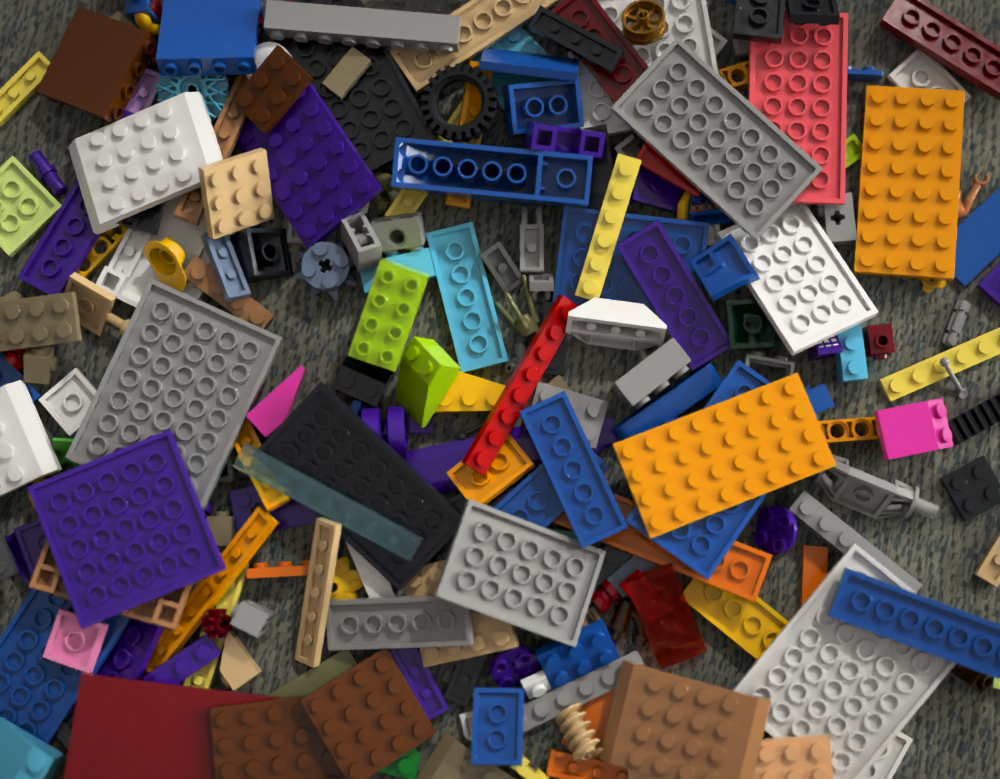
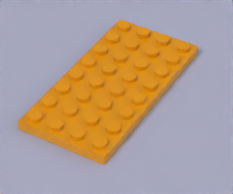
[853,85,965,281]
[612,373,836,539]

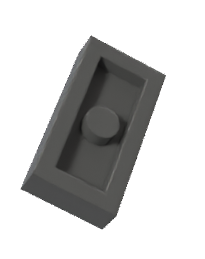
[478,240,523,294]

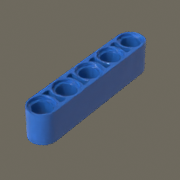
[613,361,723,441]

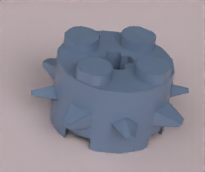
[295,239,357,301]

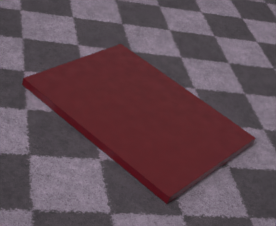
[63,673,284,779]

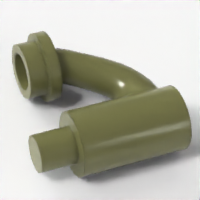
[373,169,401,215]

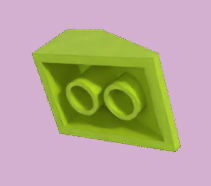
[395,336,461,428]

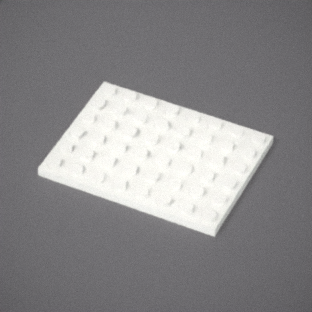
[732,543,956,779]

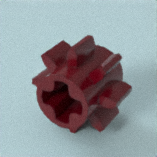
[201,609,232,639]

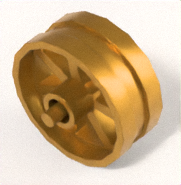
[621,0,666,45]

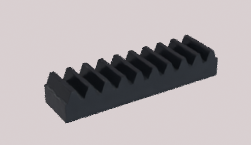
[528,5,625,75]
[948,393,1000,446]

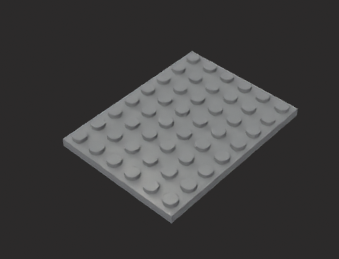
[65,278,284,510]

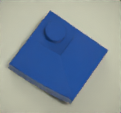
[690,234,760,301]

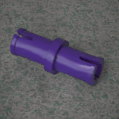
[28,150,68,197]

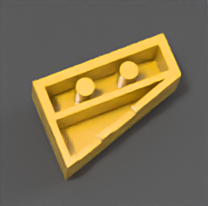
[434,371,505,414]

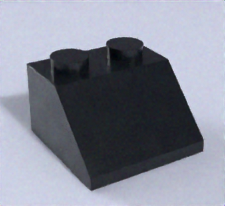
[230,228,294,283]
[331,355,395,408]

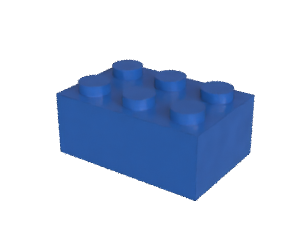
[502,78,584,135]

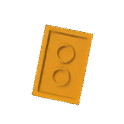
[446,434,535,505]

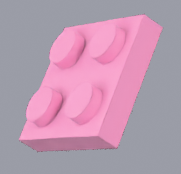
[43,608,109,674]

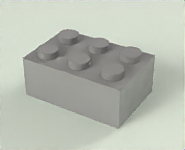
[611,337,692,410]

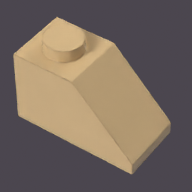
[220,631,262,691]

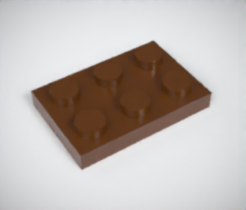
[232,45,314,134]

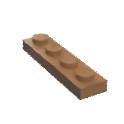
[184,256,274,329]

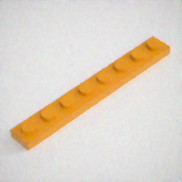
[146,506,279,672]

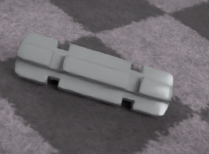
[942,300,971,347]

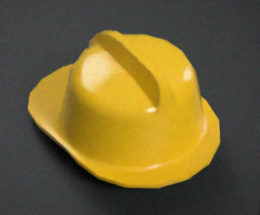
[143,236,186,291]

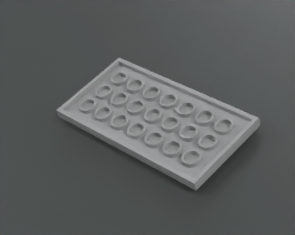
[610,37,823,242]

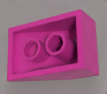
[245,365,307,439]
[873,398,953,460]

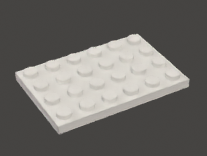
[716,204,878,356]

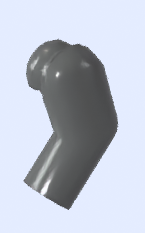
[504,341,526,376]

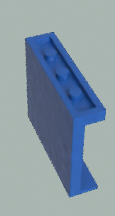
[156,0,263,76]

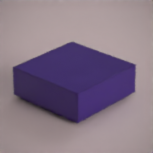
[408,414,433,434]

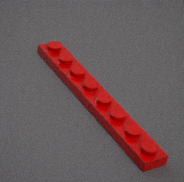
[462,295,578,476]

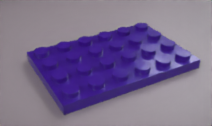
[237,83,384,249]

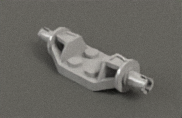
[813,455,939,520]

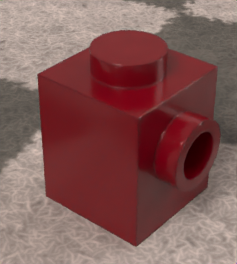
[862,323,895,361]

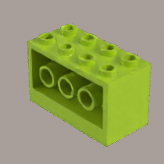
[348,258,430,372]

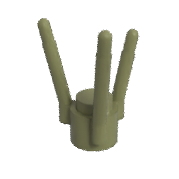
[495,274,540,338]

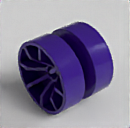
[361,406,408,458]

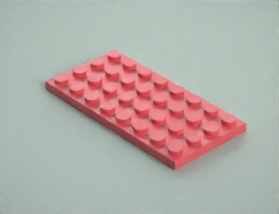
[748,11,848,206]

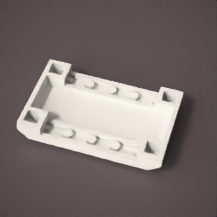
[68,92,223,235]
[96,194,236,308]
[0,380,62,497]

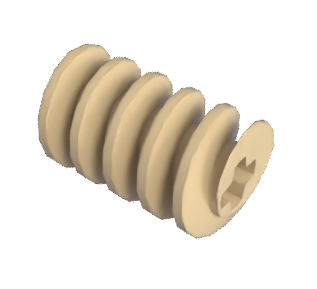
[556,703,604,761]

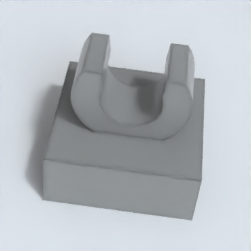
[529,273,554,300]

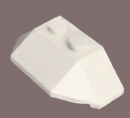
[565,298,667,351]

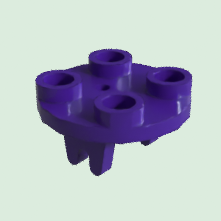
[754,506,797,555]
[490,644,539,688]

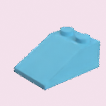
[0,717,65,779]

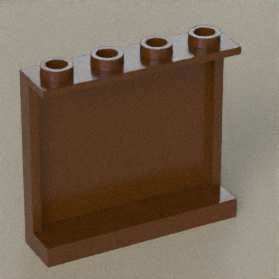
[36,6,158,124]

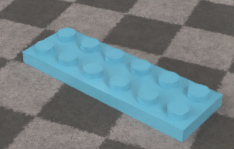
[426,222,508,373]

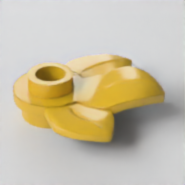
[330,557,364,599]

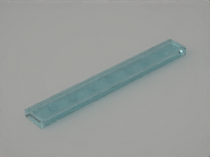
[233,443,423,562]

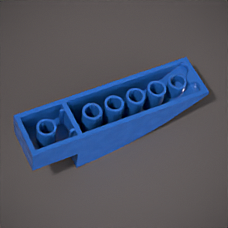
[391,137,593,208]

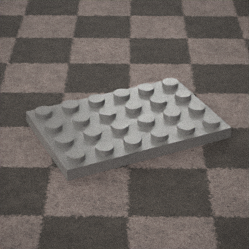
[434,499,606,647]

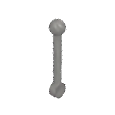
[939,357,968,399]

